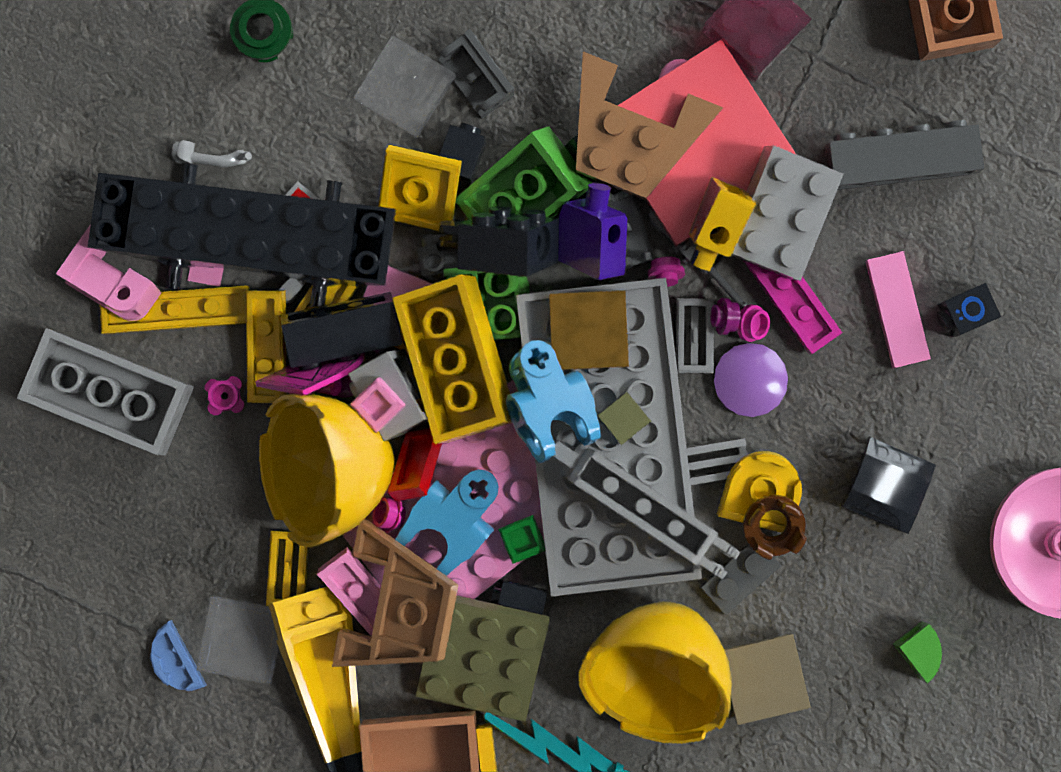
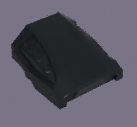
[840,436,936,534]

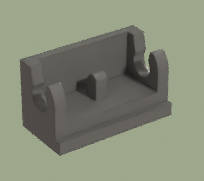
[438,29,514,119]
[608,191,654,269]

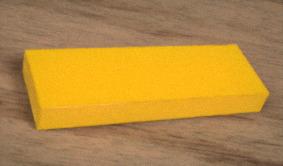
[246,290,287,403]

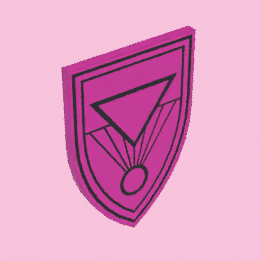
[255,353,365,396]

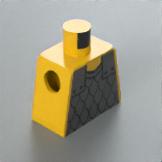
[689,177,756,271]

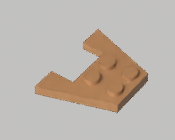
[576,52,723,200]
[332,519,458,667]

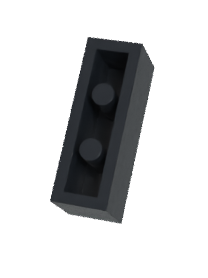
[280,292,403,370]

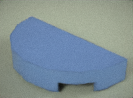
[150,620,207,691]

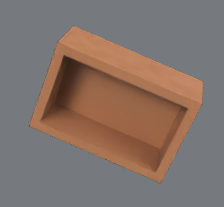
[359,710,481,772]

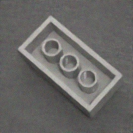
[17,328,194,456]

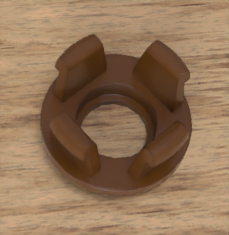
[743,495,807,560]

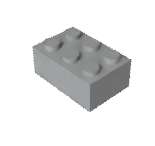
[732,145,843,281]

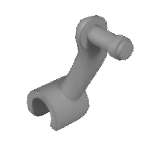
[171,140,252,168]

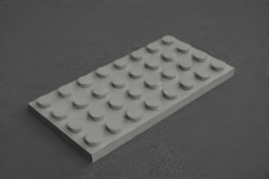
[516,278,702,597]

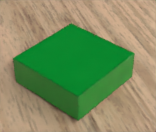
[498,515,546,564]

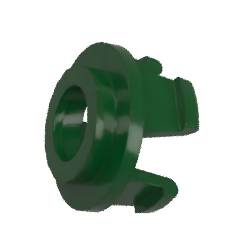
[230,0,293,63]

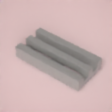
[675,298,714,374]
[686,438,748,485]

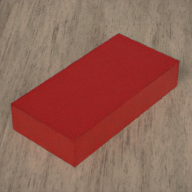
[388,428,442,501]

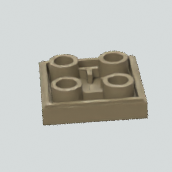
[724,633,811,725]

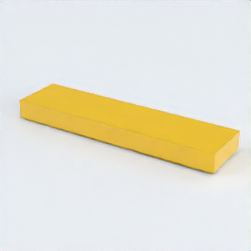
[100,286,249,334]

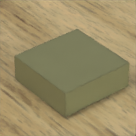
[598,392,651,445]

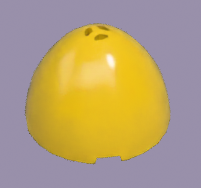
[259,394,394,547]
[579,602,731,744]

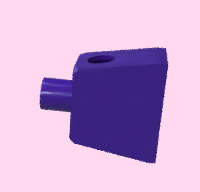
[558,183,628,280]

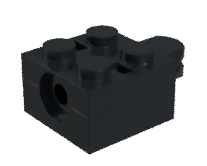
[439,207,559,277]

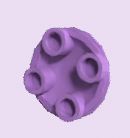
[714,343,788,417]

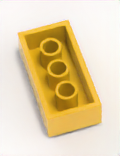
[392,274,512,444]

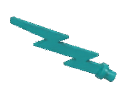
[483,713,629,772]

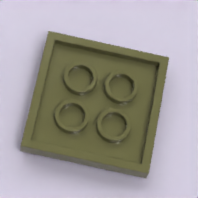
[416,595,550,722]

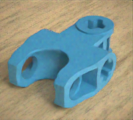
[506,340,601,463]
[395,469,499,576]

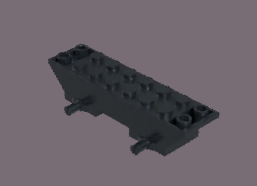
[87,163,396,308]

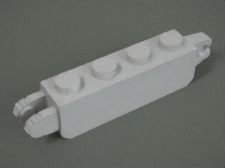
[553,441,740,579]

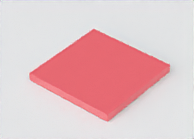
[617,39,796,246]

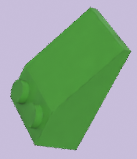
[456,126,592,220]

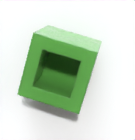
[893,621,942,683]

